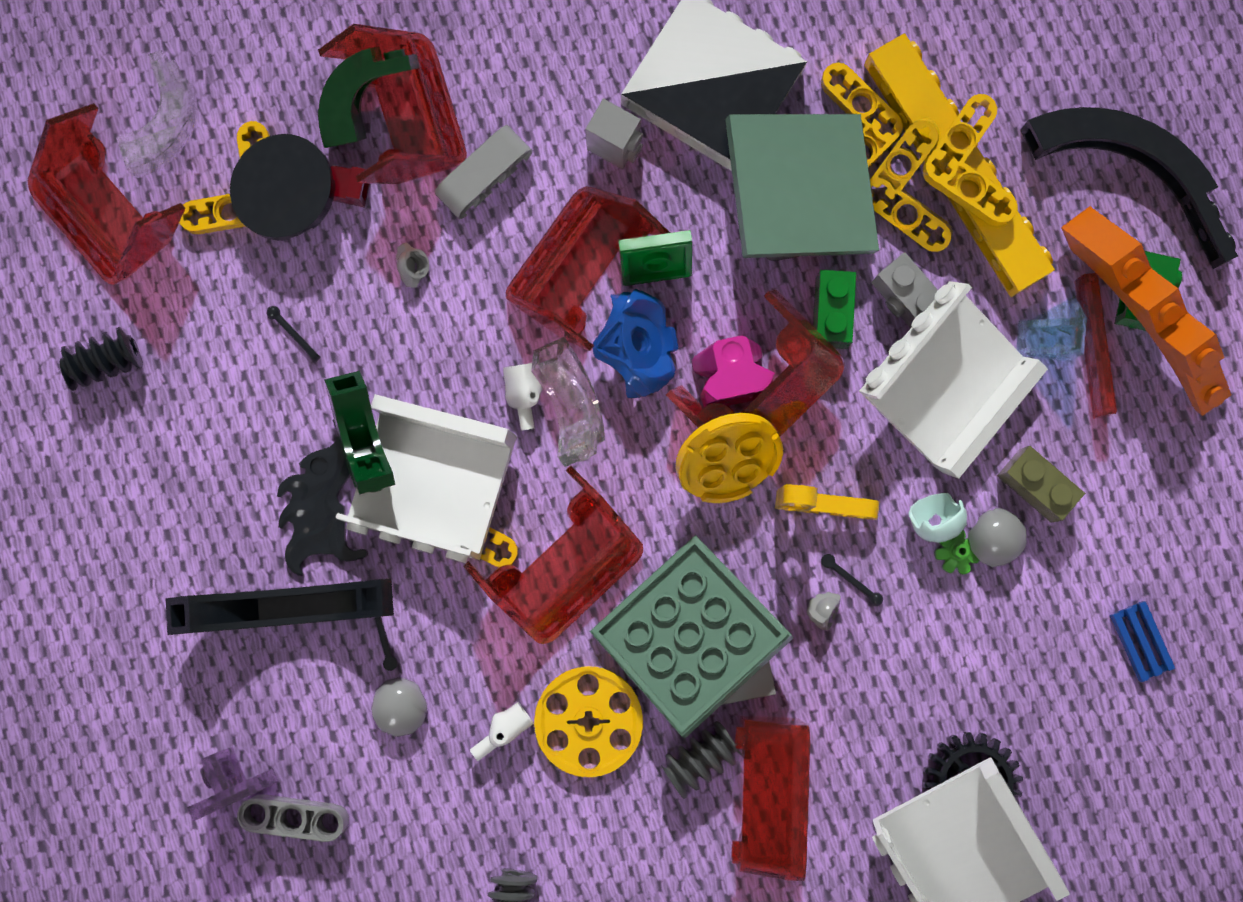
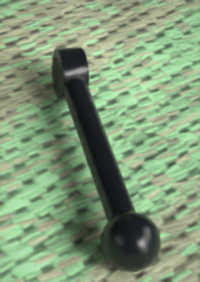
[266,306,321,362]
[821,554,883,606]
[374,617,398,671]

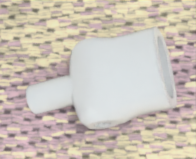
[503,363,543,430]
[470,702,534,761]

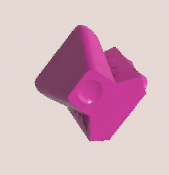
[692,336,775,410]

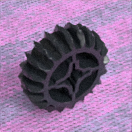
[922,732,1023,797]

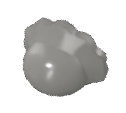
[396,243,429,288]
[806,592,841,630]

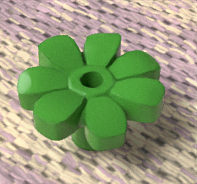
[934,530,980,575]

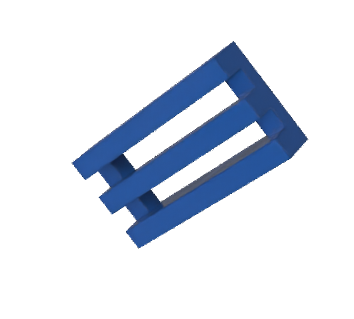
[1110,601,1175,682]

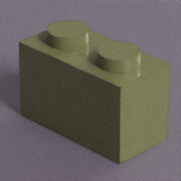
[997,446,1086,523]

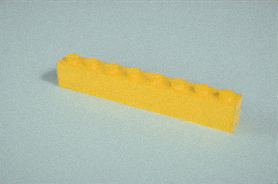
[864,33,1055,298]

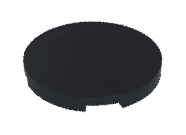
[230,134,335,241]

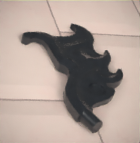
[277,419,368,576]

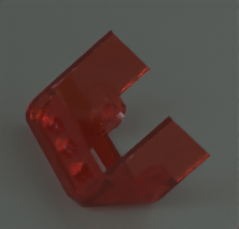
[318,23,467,184]
[28,103,185,285]
[505,186,671,351]
[666,290,845,437]
[463,465,643,644]
[731,716,810,881]

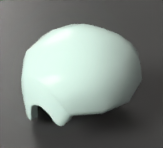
[908,493,967,542]

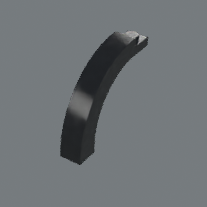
[165,578,394,635]

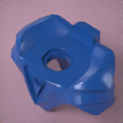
[592,289,678,398]

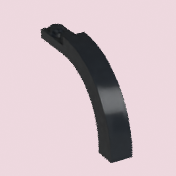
[1020,107,1238,269]

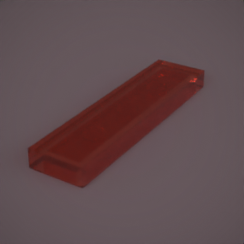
[1074,273,1117,419]

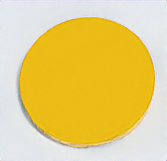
[675,413,783,503]

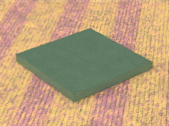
[725,114,879,258]
[589,535,793,739]

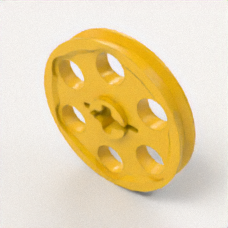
[534,666,643,777]

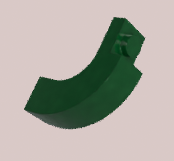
[318,47,420,148]
[324,371,395,495]

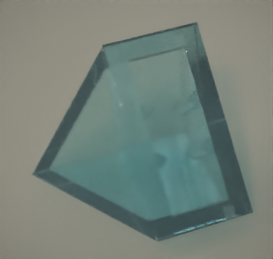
[1016,296,1087,362]

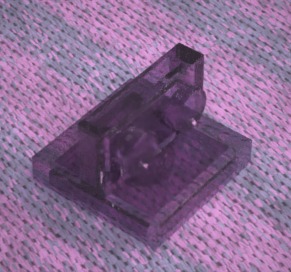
[187,747,279,821]

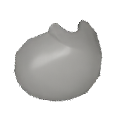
[968,508,1027,567]
[371,677,427,737]

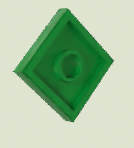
[619,230,692,286]

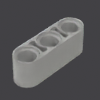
[435,125,533,219]
[237,794,349,842]

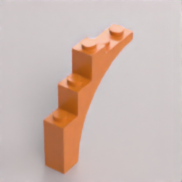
[1061,206,1232,416]

